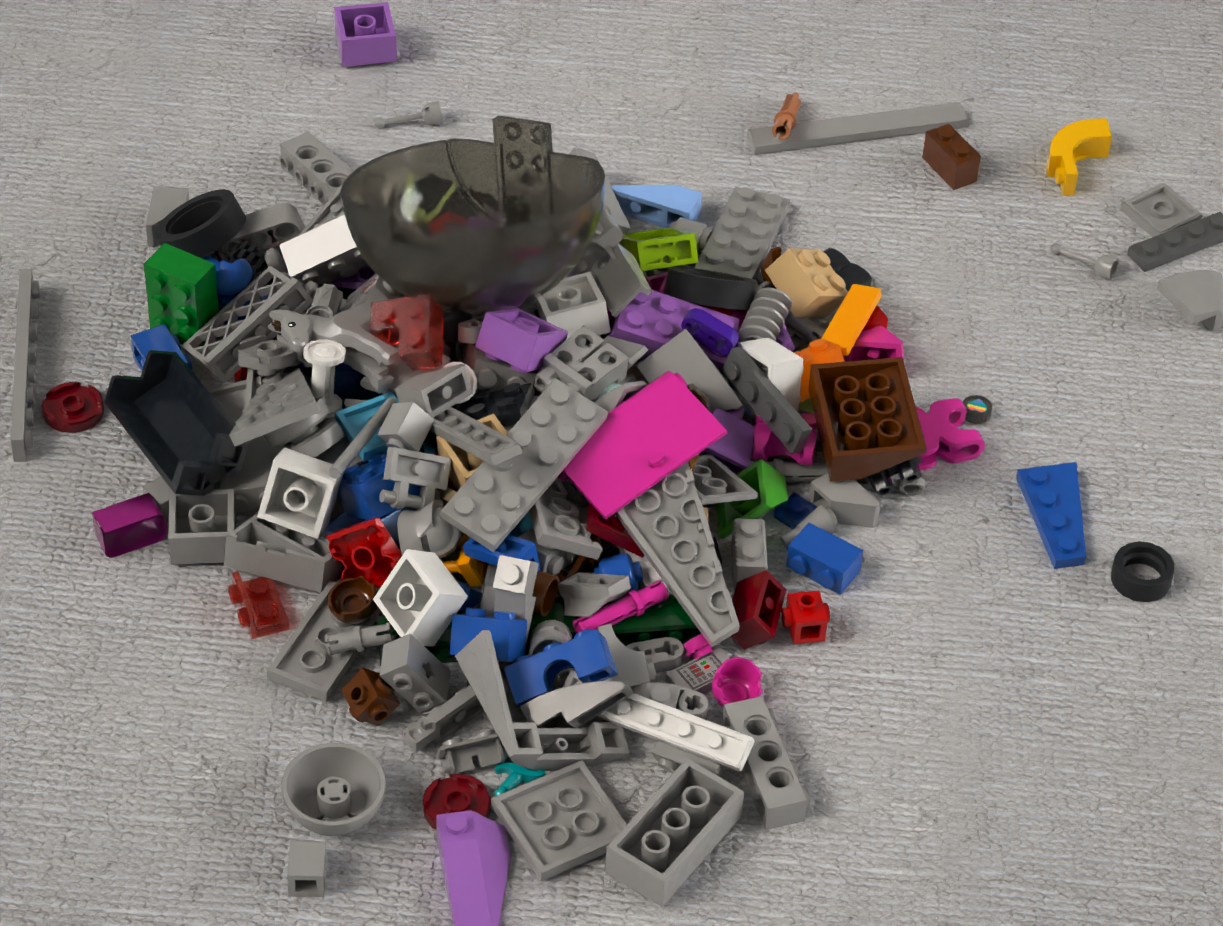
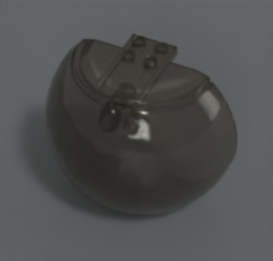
[341,115,605,316]

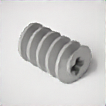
[738,288,793,342]

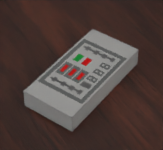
[665,647,730,694]

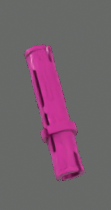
[573,580,669,634]

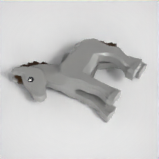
[268,299,451,394]

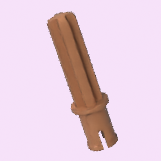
[772,92,801,140]

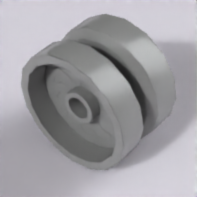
[263,397,346,458]

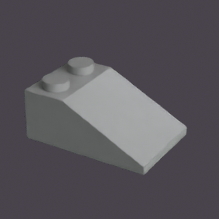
[688,455,758,506]

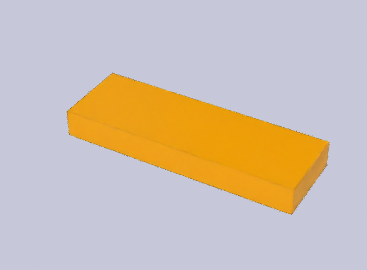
[821,284,882,356]

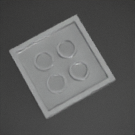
[491,760,627,881]

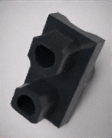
[864,455,923,496]

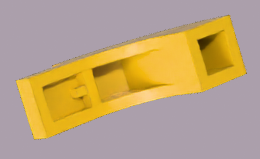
[1046,118,1112,196]

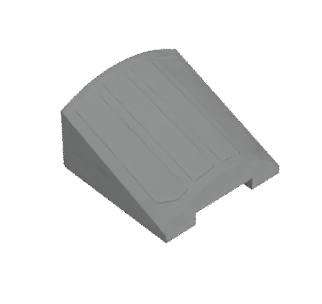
[455,630,630,771]

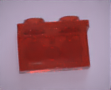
[228,571,290,639]

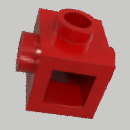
[781,590,830,645]

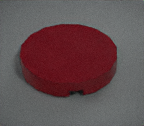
[41,382,104,433]
[422,773,491,829]

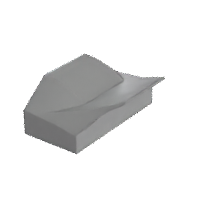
[559,572,631,617]

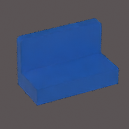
[463,535,541,572]

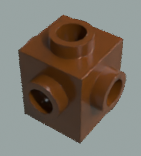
[341,667,400,726]

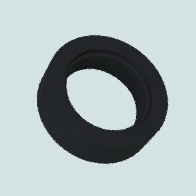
[155,189,246,258]
[664,267,758,310]

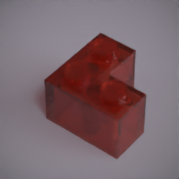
[370,294,444,371]

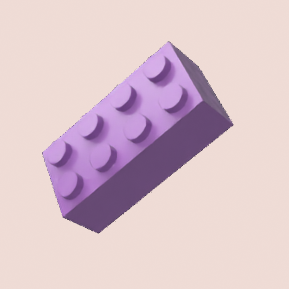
[608,290,739,373]

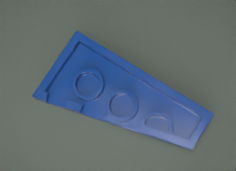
[1016,462,1086,569]

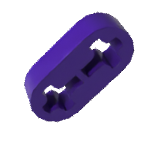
[681,308,739,355]

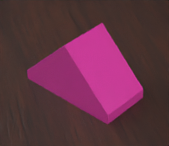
[844,326,904,362]

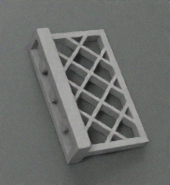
[181,266,313,383]

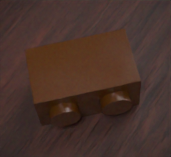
[922,124,981,190]

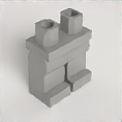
[535,325,629,400]

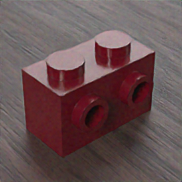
[730,570,787,650]

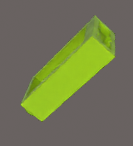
[619,227,698,271]

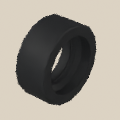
[1111,541,1174,602]

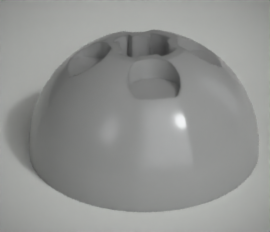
[281,743,386,836]

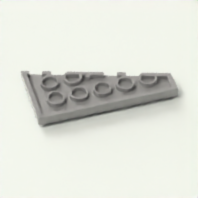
[229,366,321,446]
[615,462,740,647]

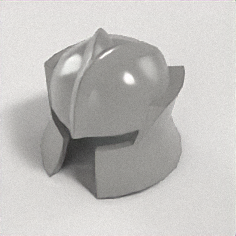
[397,501,462,558]

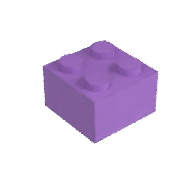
[334,2,397,67]
[475,308,568,374]

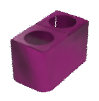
[92,493,167,558]

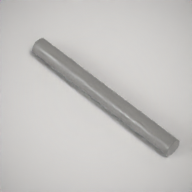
[329,397,397,479]

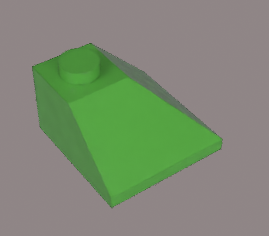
[715,459,788,539]

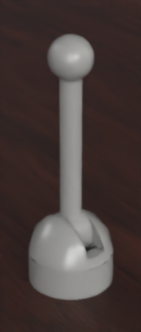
[375,101,442,128]
[1050,243,1119,280]

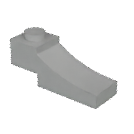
[493,555,539,648]

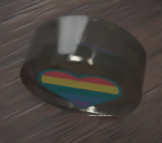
[963,395,992,424]

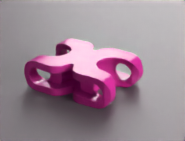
[916,398,985,470]
[752,412,817,466]

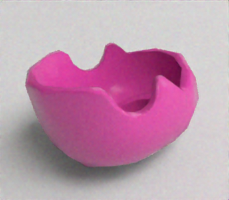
[712,657,762,708]

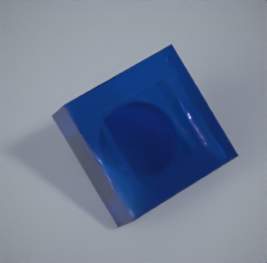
[774,492,817,530]

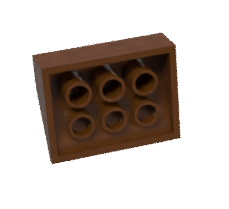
[809,357,927,482]

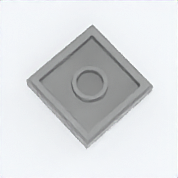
[1121,183,1202,237]

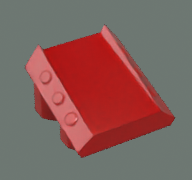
[326,517,402,588]

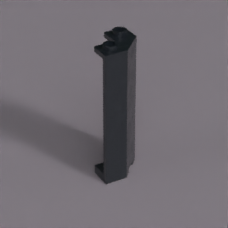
[104,350,250,496]

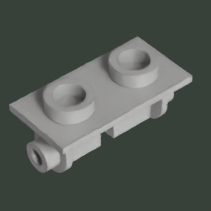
[436,730,510,774]

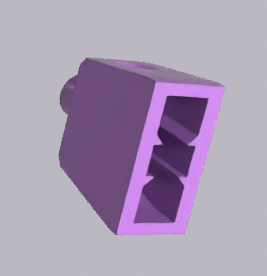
[696,409,754,475]

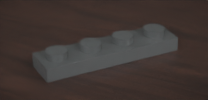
[1127,211,1223,272]
[721,347,812,454]

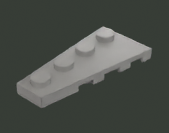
[529,477,603,560]

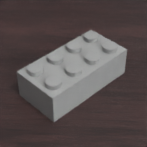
[605,758,744,907]

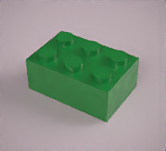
[144,243,220,347]

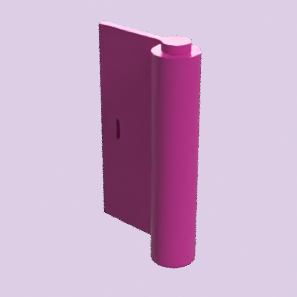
[558,371,727,520]

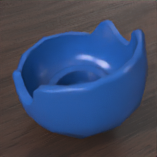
[216,258,253,297]

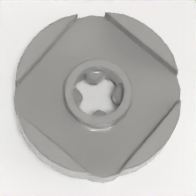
[238,335,300,376]

